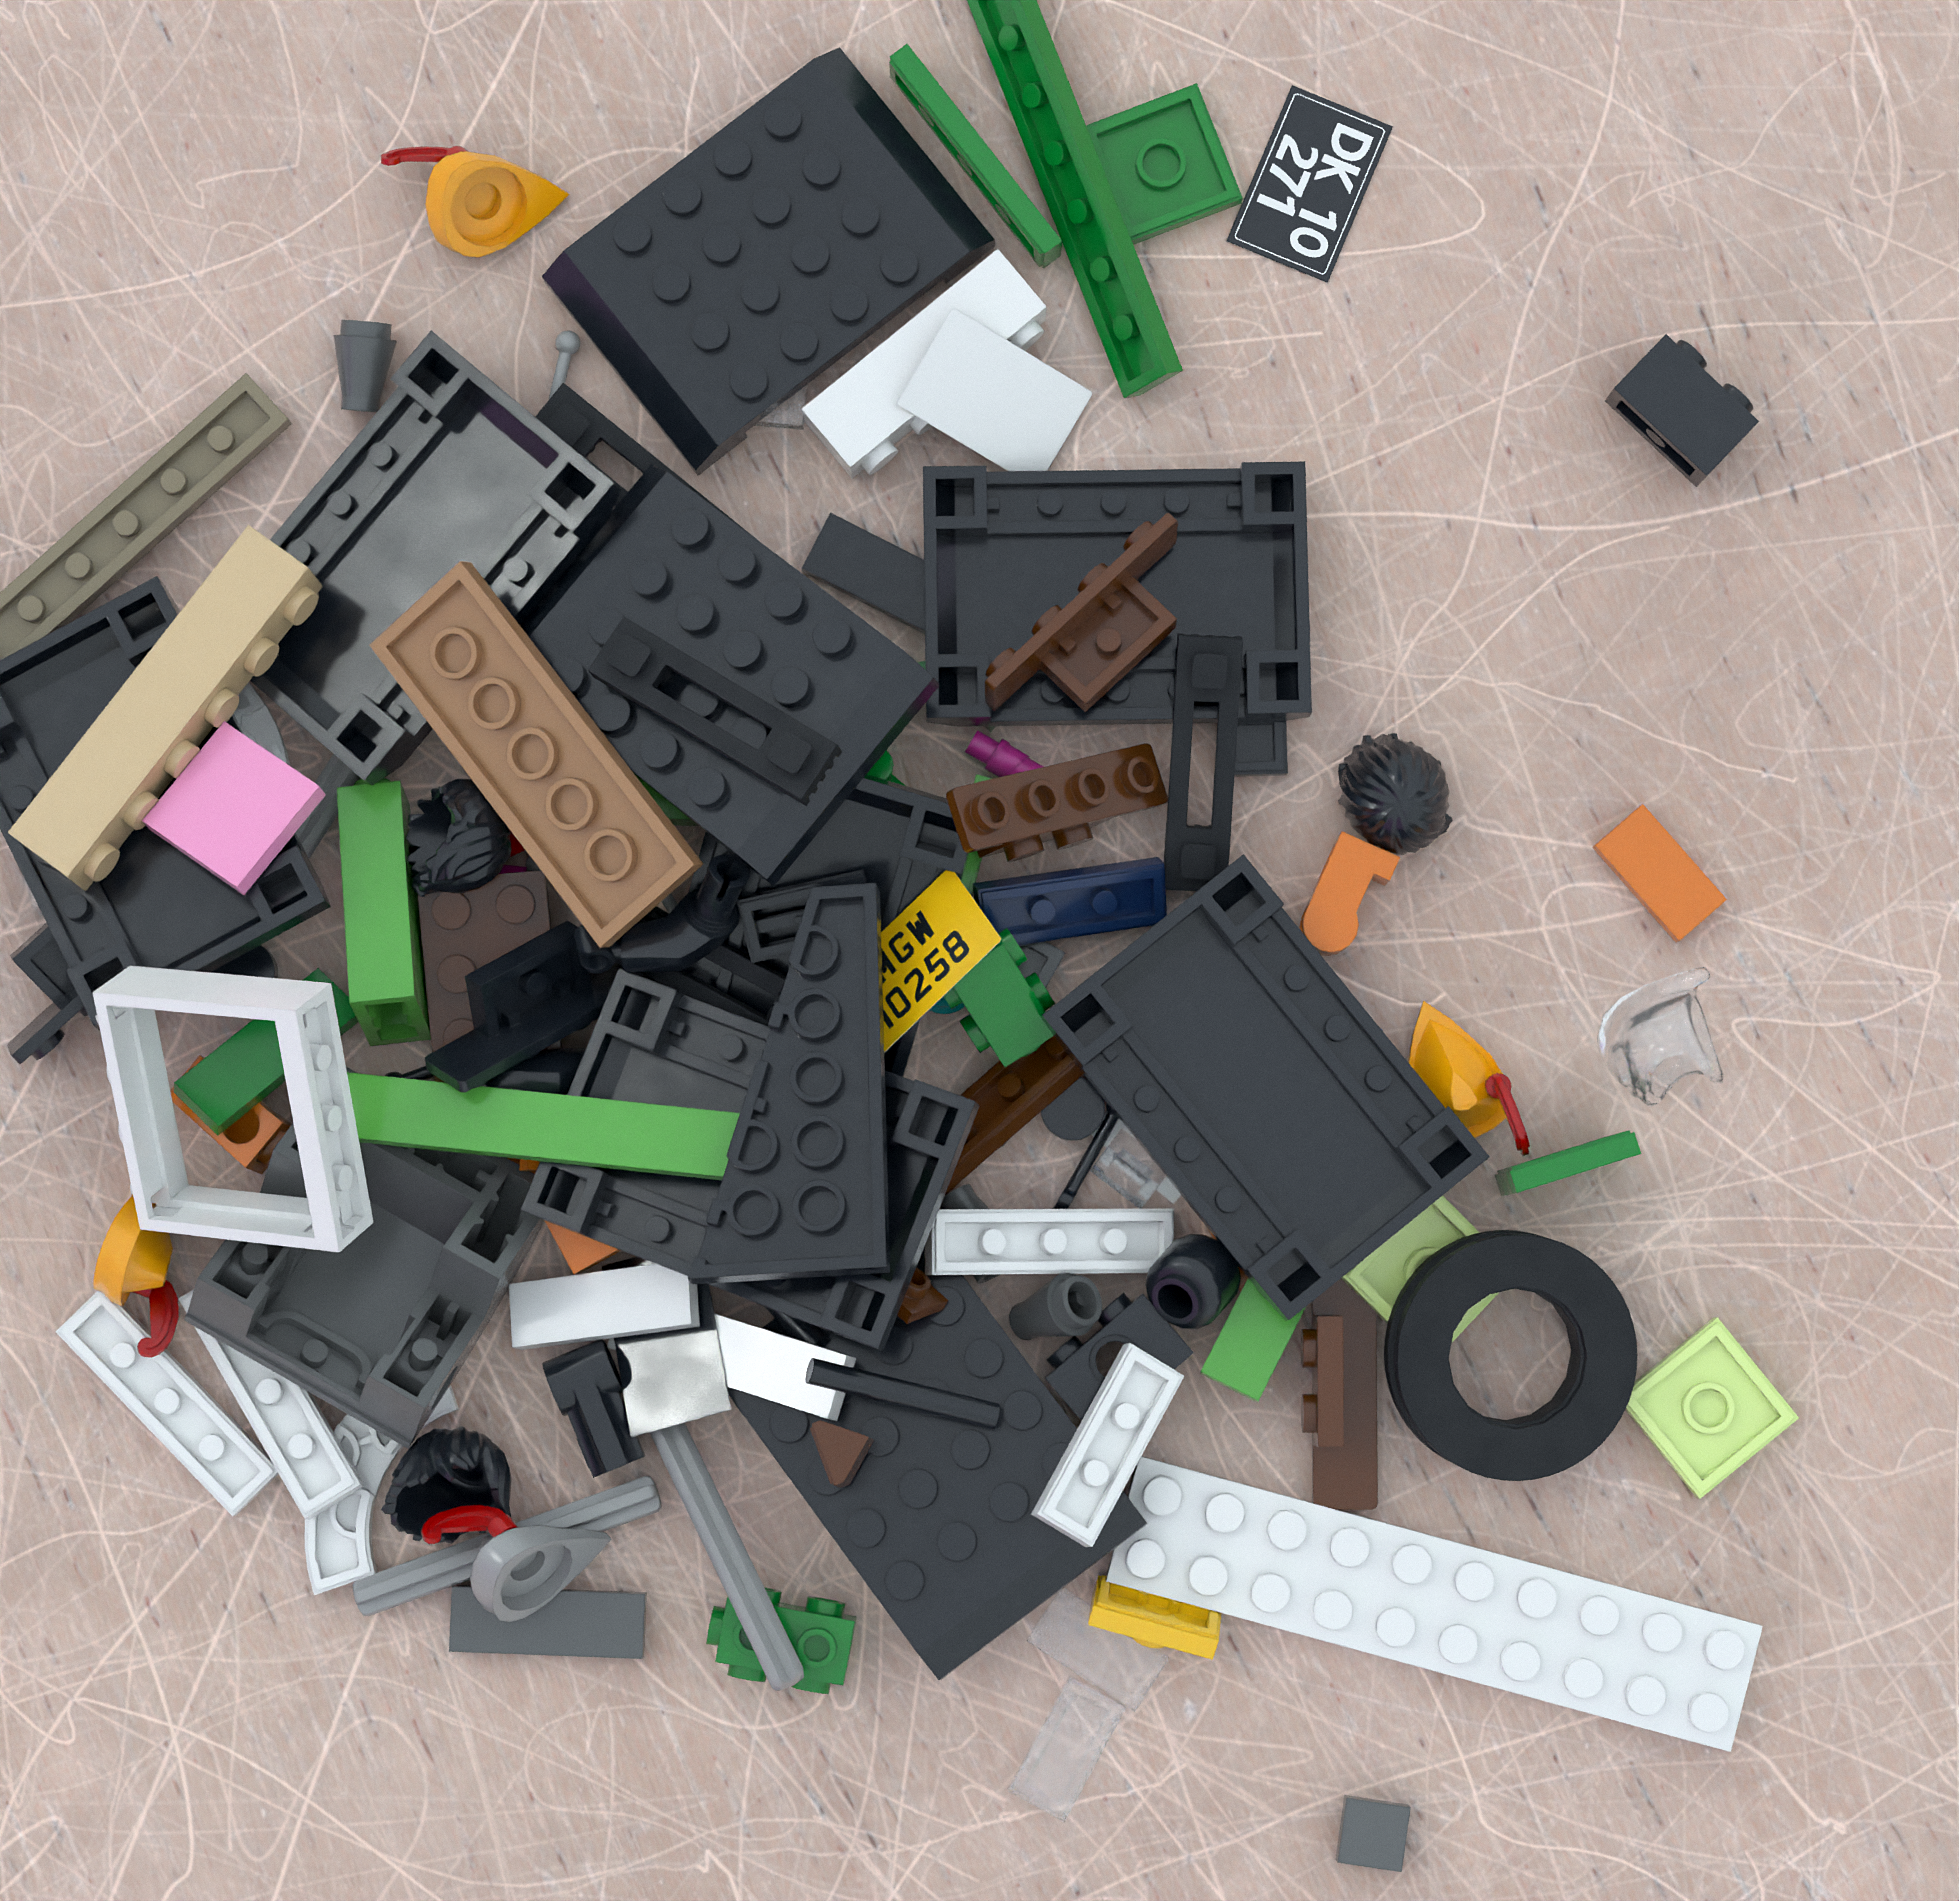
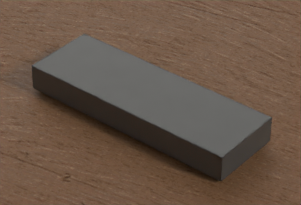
[449,1585,647,1659]

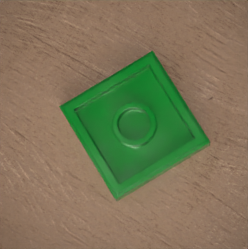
[1086,83,1243,245]
[1495,1130,1641,1196]

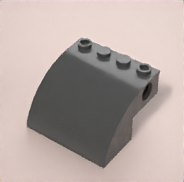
[184,1067,544,1449]

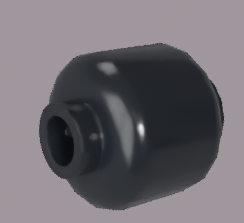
[1145,1234,1241,1329]

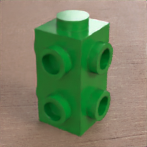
[943,927,1055,1067]
[706,1587,857,1694]

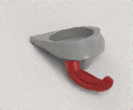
[421,1505,611,1622]

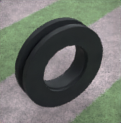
[1384,1230,1638,1481]

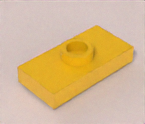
[1088,1575,1222,1660]

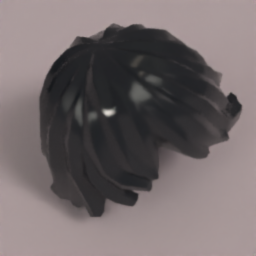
[1338,733,1453,855]
[406,779,512,897]
[381,1426,512,1545]

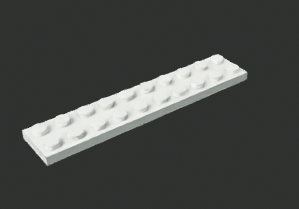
[1106,1456,1763,1752]

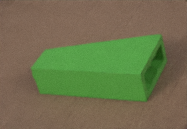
[336,778,431,1046]

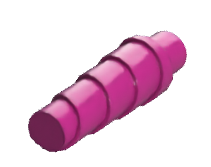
[965,730,1044,777]

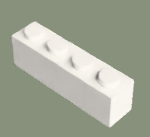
[802,249,1046,478]

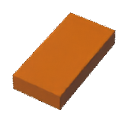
[1592,804,1727,943]

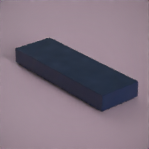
[973,857,1167,945]

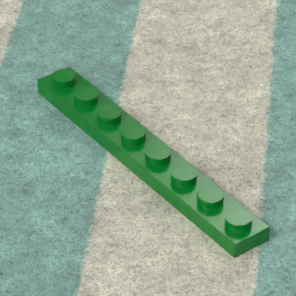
[967,0,1183,398]

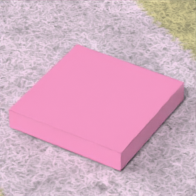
[142,721,326,895]

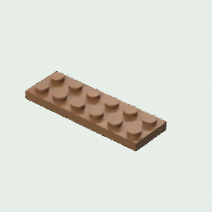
[369,561,703,948]

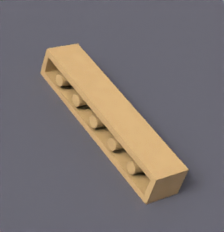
[8,525,323,891]

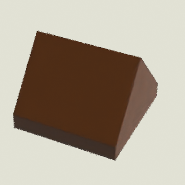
[810,1420,874,1488]

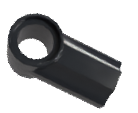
[542,1339,646,1478]

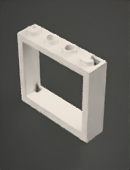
[93,966,373,1252]

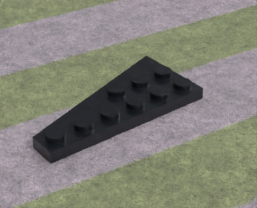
[688,883,890,1284]

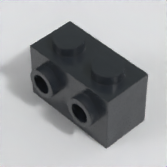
[1605,334,1759,487]

